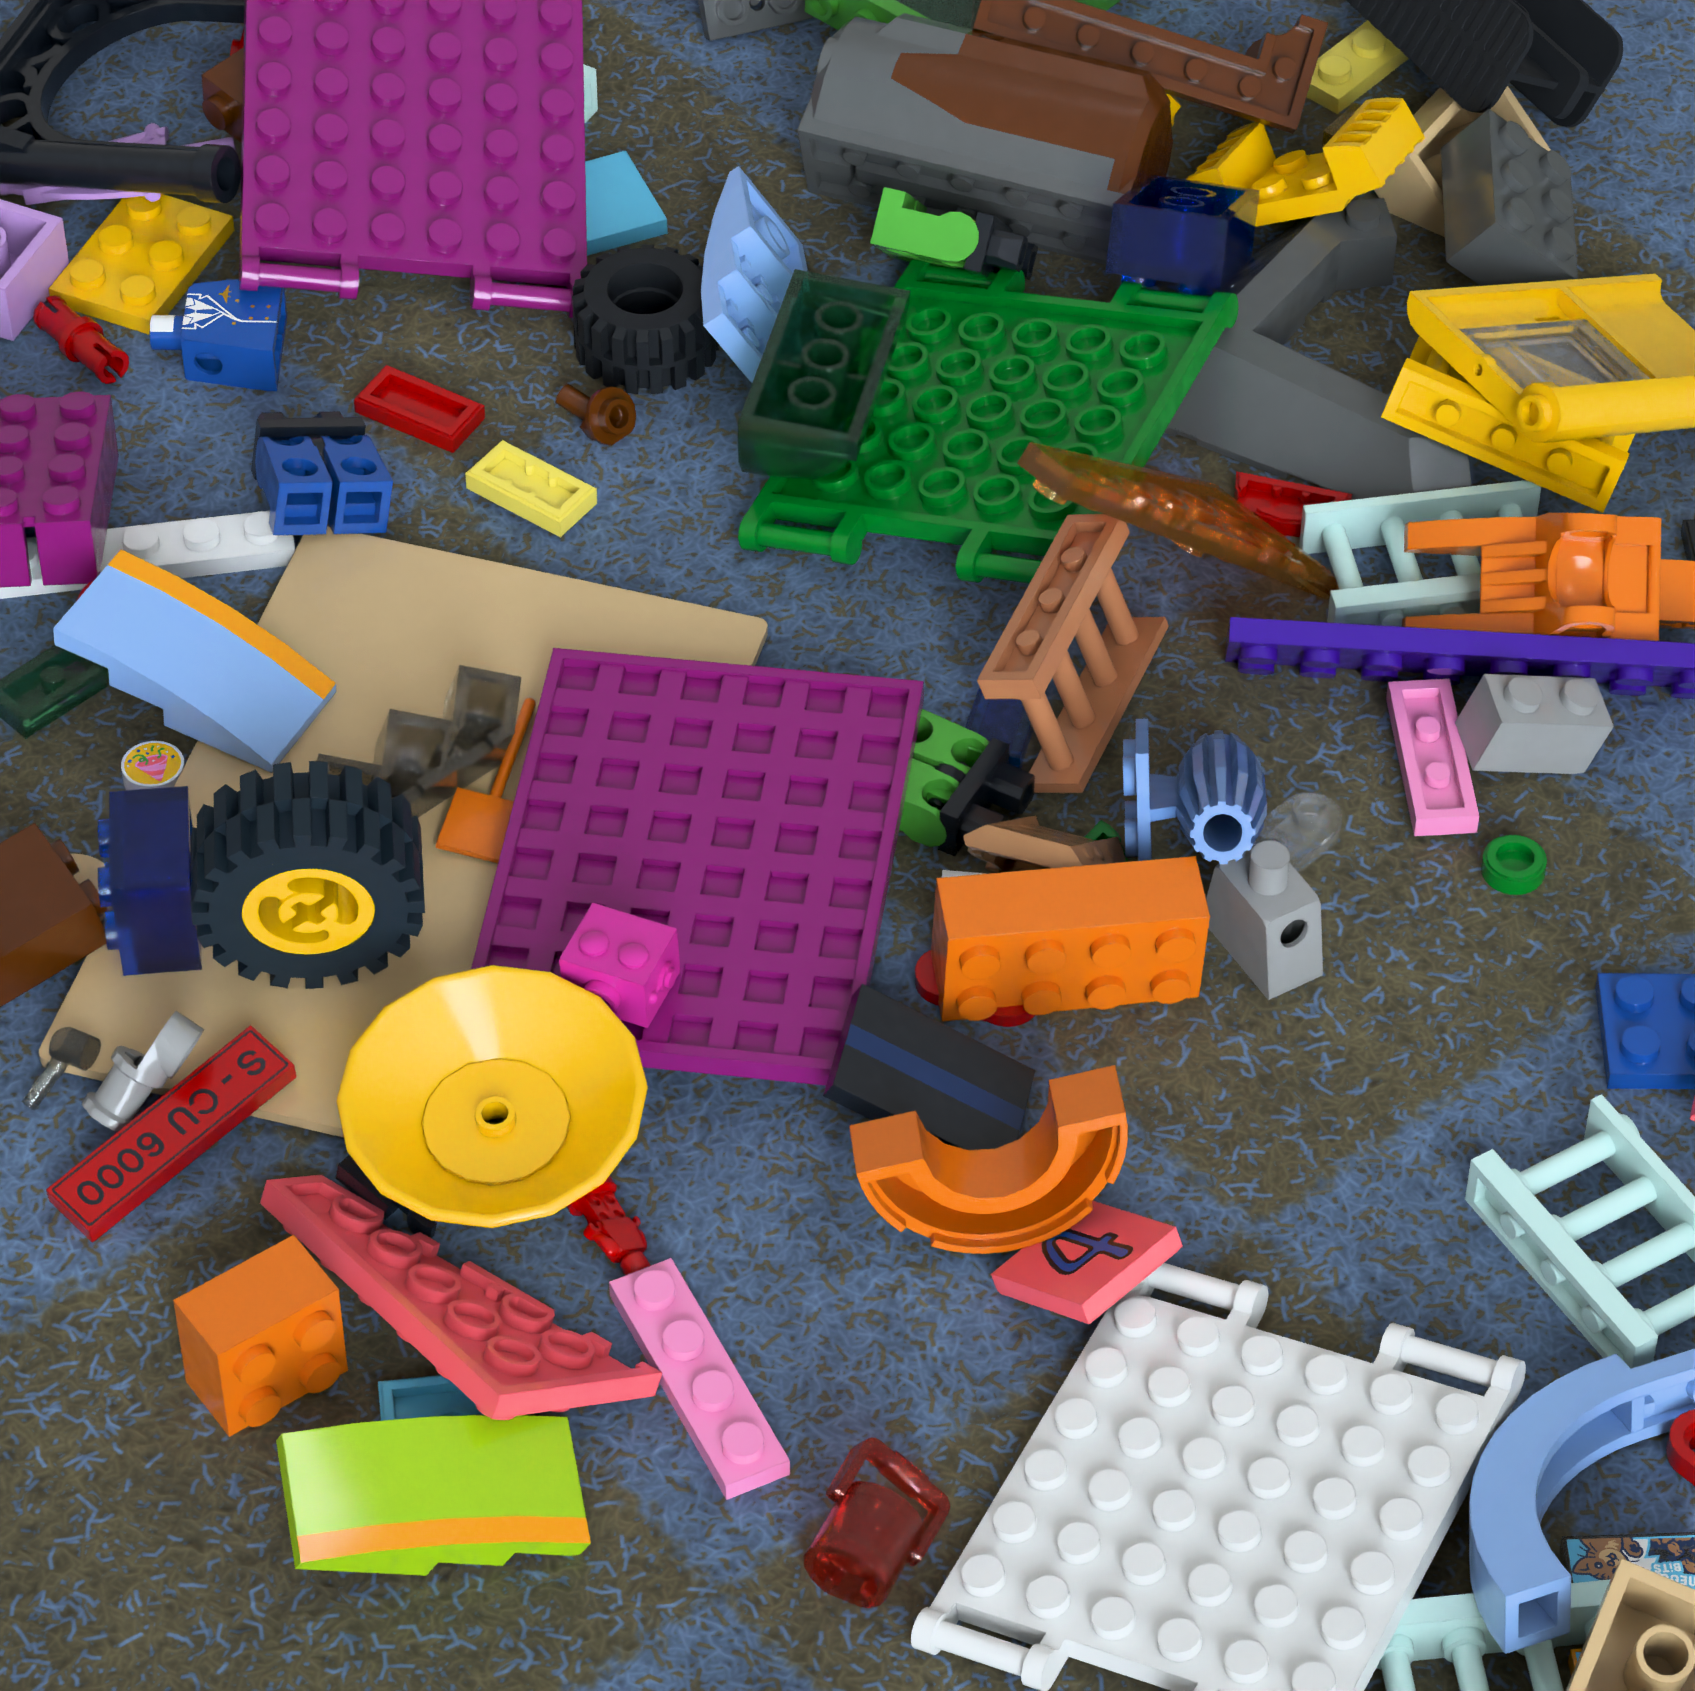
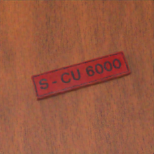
[46,1025,297,1243]

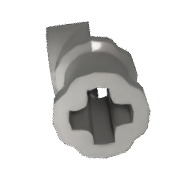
[82,1011,204,1132]

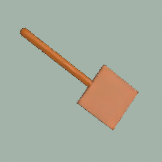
[436,698,536,863]

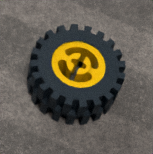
[191,761,425,989]

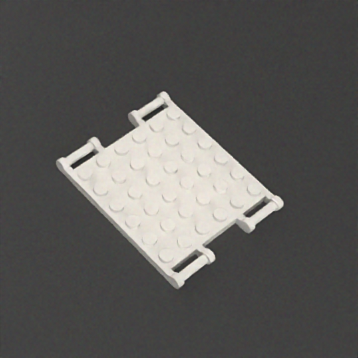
[911,1263,1526,1691]

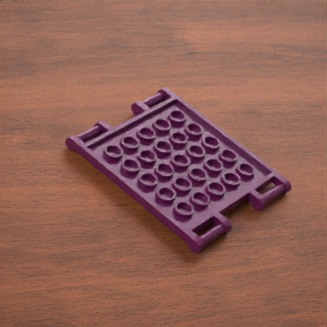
[239,0,587,318]

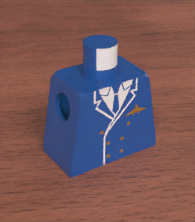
[150,279,287,391]

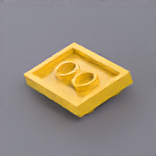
[48,194,235,335]

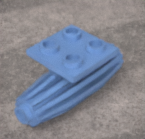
[1123,719,1267,864]

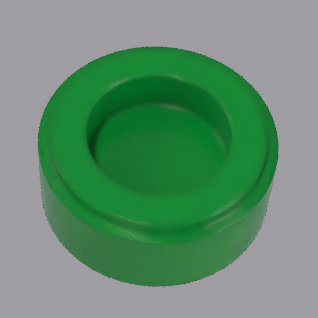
[1481,835,1547,895]

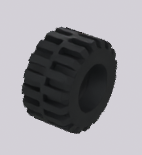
[572,244,719,394]

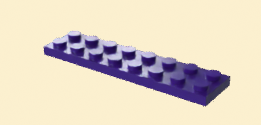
[1225,617,1695,699]

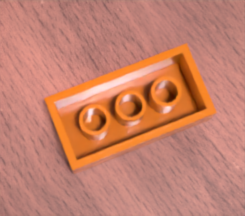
[931,856,1210,1022]

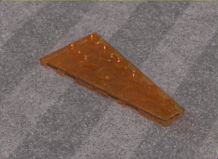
[1017,442,1339,600]

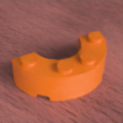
[849,1065,1128,1254]

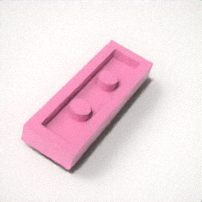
[1386,678,1479,836]

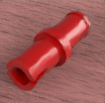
[33,295,129,384]

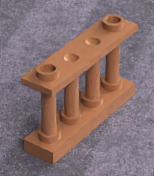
[977,513,1169,794]

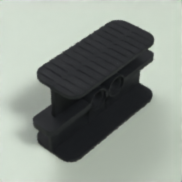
[1346,0,1623,127]

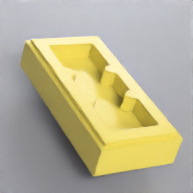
[465,440,597,538]

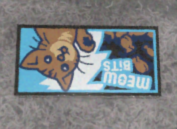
[1559,1532,1695,1589]

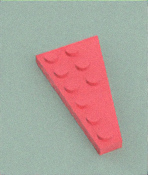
[260,1175,662,1420]

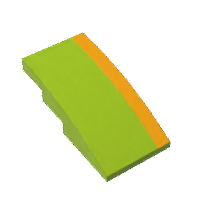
[276,1415,591,1576]

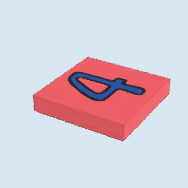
[991,1201,1183,1324]

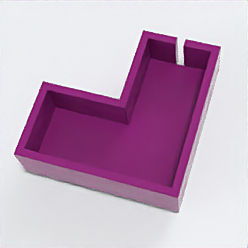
[0,392,119,587]

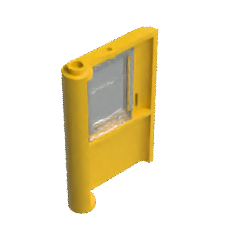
[1407,274,1695,443]

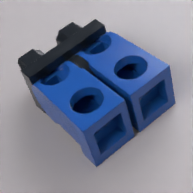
[251,411,393,535]

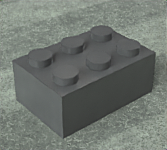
[1441,109,1578,286]

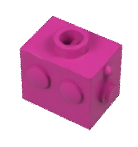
[559,903,681,1028]

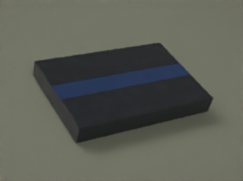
[823,984,1035,1150]

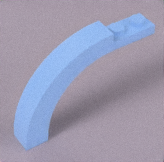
[1469,1349,1695,1654]

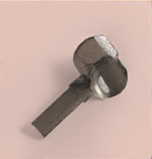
[22,1027,101,1111]

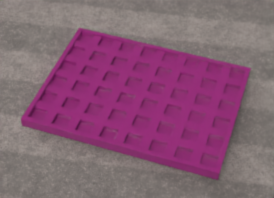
[471,648,924,1086]

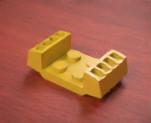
[1185,97,1425,229]

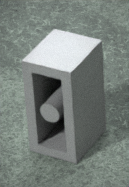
[1455,674,1614,774]

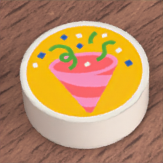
[121,741,185,802]

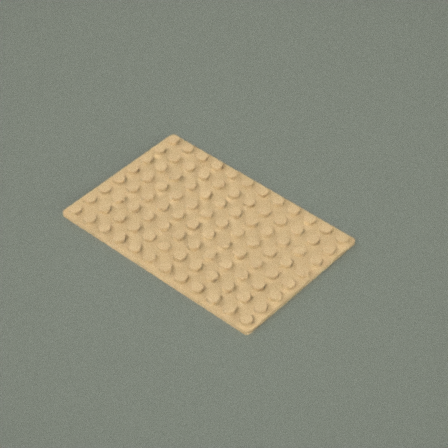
[39,527,768,1138]

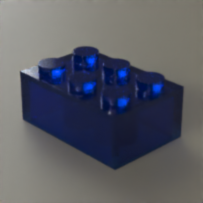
[1105,175,1260,295]

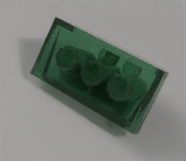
[738,269,910,479]

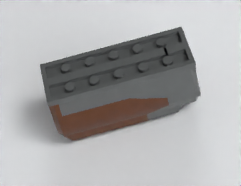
[797,13,1173,270]

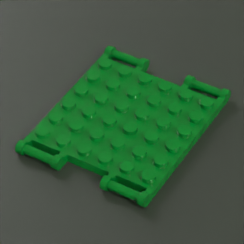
[738,259,1239,584]

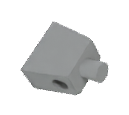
[1206,840,1323,1000]

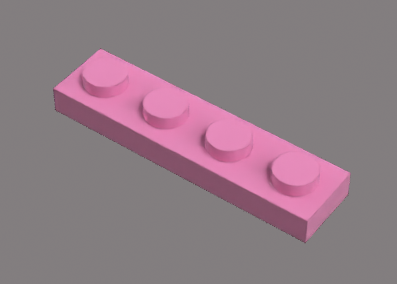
[609,1258,790,1500]

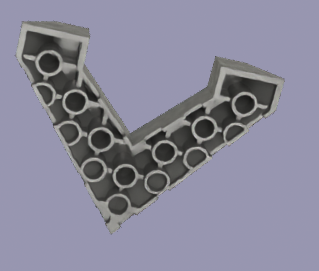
[1164,198,1472,500]

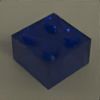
[98,786,202,976]

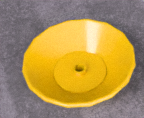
[336,965,648,1228]

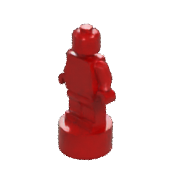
[566,1176,651,1275]

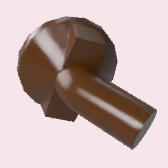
[555,384,636,446]

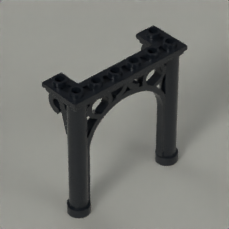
[0,0,245,203]

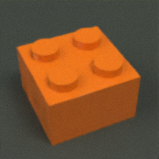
[173,1235,348,1437]

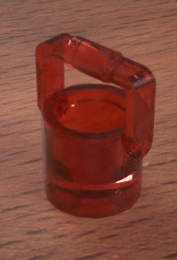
[804,1437,950,1608]

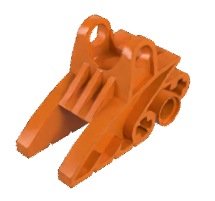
[1402,513,1695,641]

